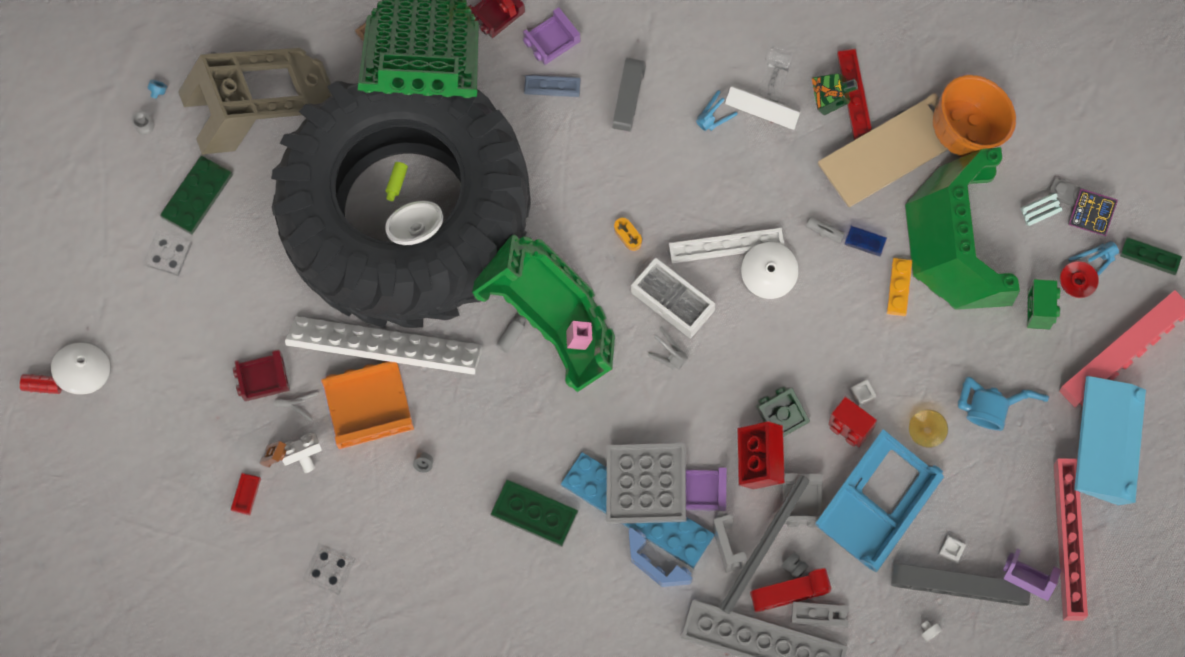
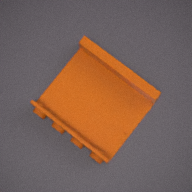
[321,361,414,449]

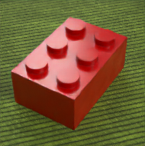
[737,421,785,490]

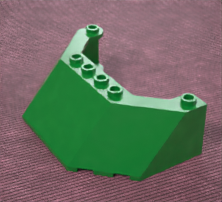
[905,147,1020,310]
[472,235,615,392]

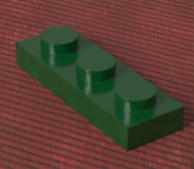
[1120,237,1182,275]

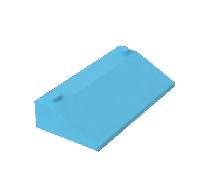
[1074,376,1146,506]

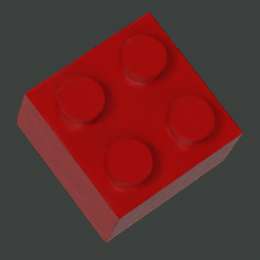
[828,396,877,448]

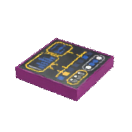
[1069,188,1118,236]

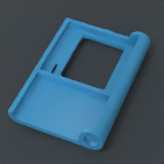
[815,429,944,572]

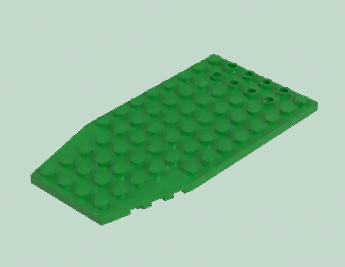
[358,0,479,98]

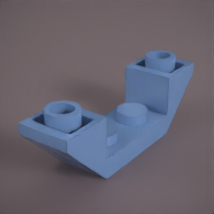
[629,528,692,587]

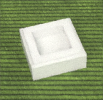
[850,380,877,406]
[939,536,966,563]

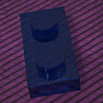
[844,226,887,257]

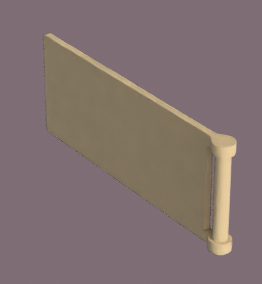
[818,93,948,207]

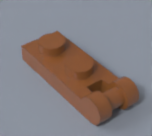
[260,441,286,468]

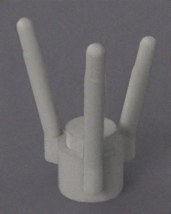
[648,327,688,370]

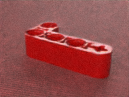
[750,568,832,612]

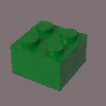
[1027,279,1061,330]

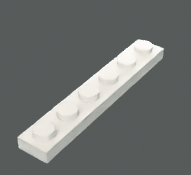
[669,228,784,263]

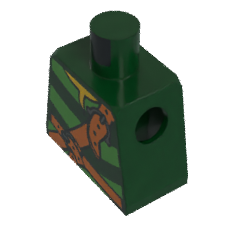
[812,73,858,115]

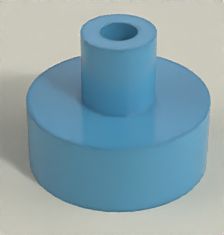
[147,80,167,99]

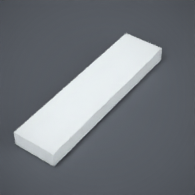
[725,86,801,130]

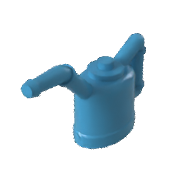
[957,377,1049,431]

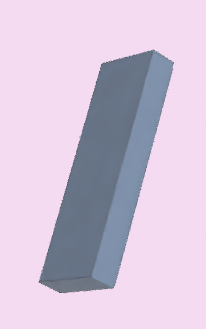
[524,75,581,97]

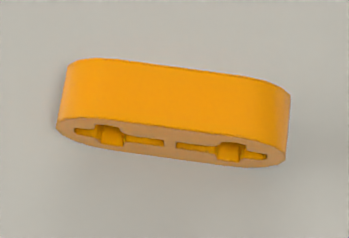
[614,218,642,251]

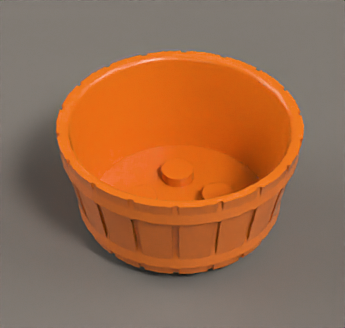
[933,75,1016,157]

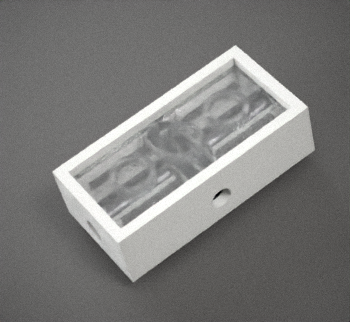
[631,258,715,339]

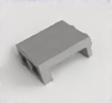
[782,473,823,527]
[712,513,747,573]

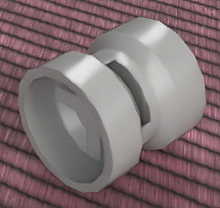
[132,111,154,135]

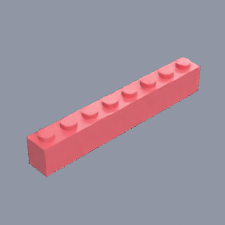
[1059,290,1185,408]
[1054,459,1088,621]

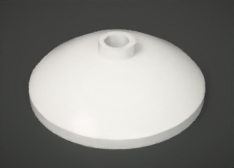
[385,201,443,245]
[741,242,798,299]
[51,343,110,394]

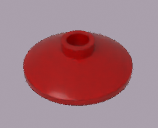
[1060,261,1099,298]

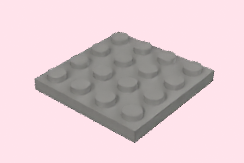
[606,443,686,524]

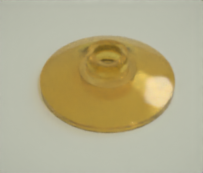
[909,409,948,448]

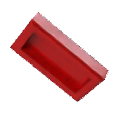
[230,473,261,516]

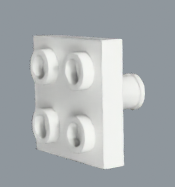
[283,433,322,473]

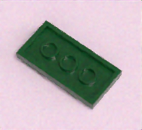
[160,156,233,235]
[490,480,579,547]

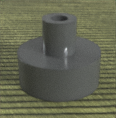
[413,452,434,473]

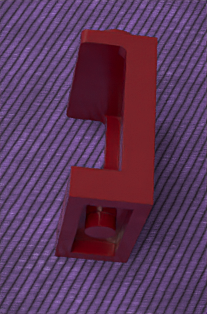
[469,0,525,39]
[232,350,290,402]

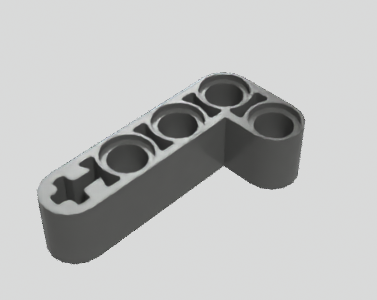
[612,57,646,132]

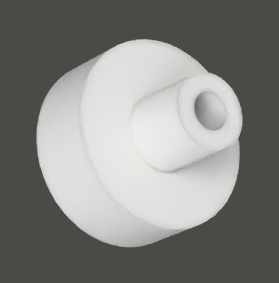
[921,620,942,642]

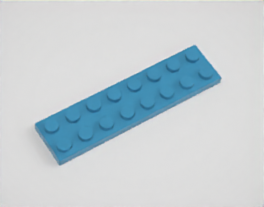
[561,452,715,569]

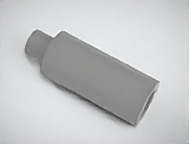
[496,316,526,353]

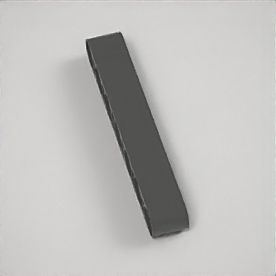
[891,564,1031,606]

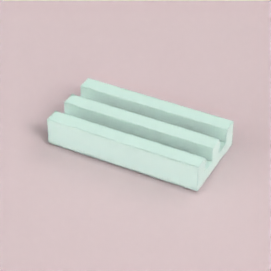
[1021,193,1062,226]

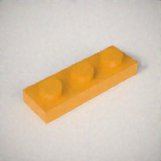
[887,258,912,316]

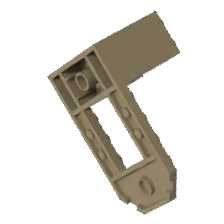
[178,48,332,155]

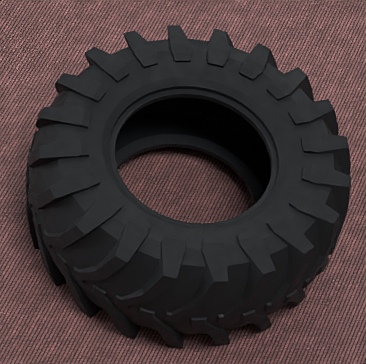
[271,81,531,328]

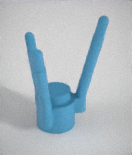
[696,90,738,131]
[1068,241,1119,276]

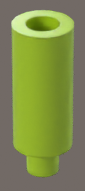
[385,162,408,201]

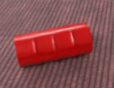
[20,374,62,394]

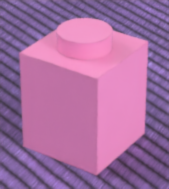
[566,321,592,350]

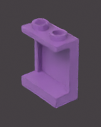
[523,7,581,65]
[686,468,727,511]
[1003,548,1061,601]

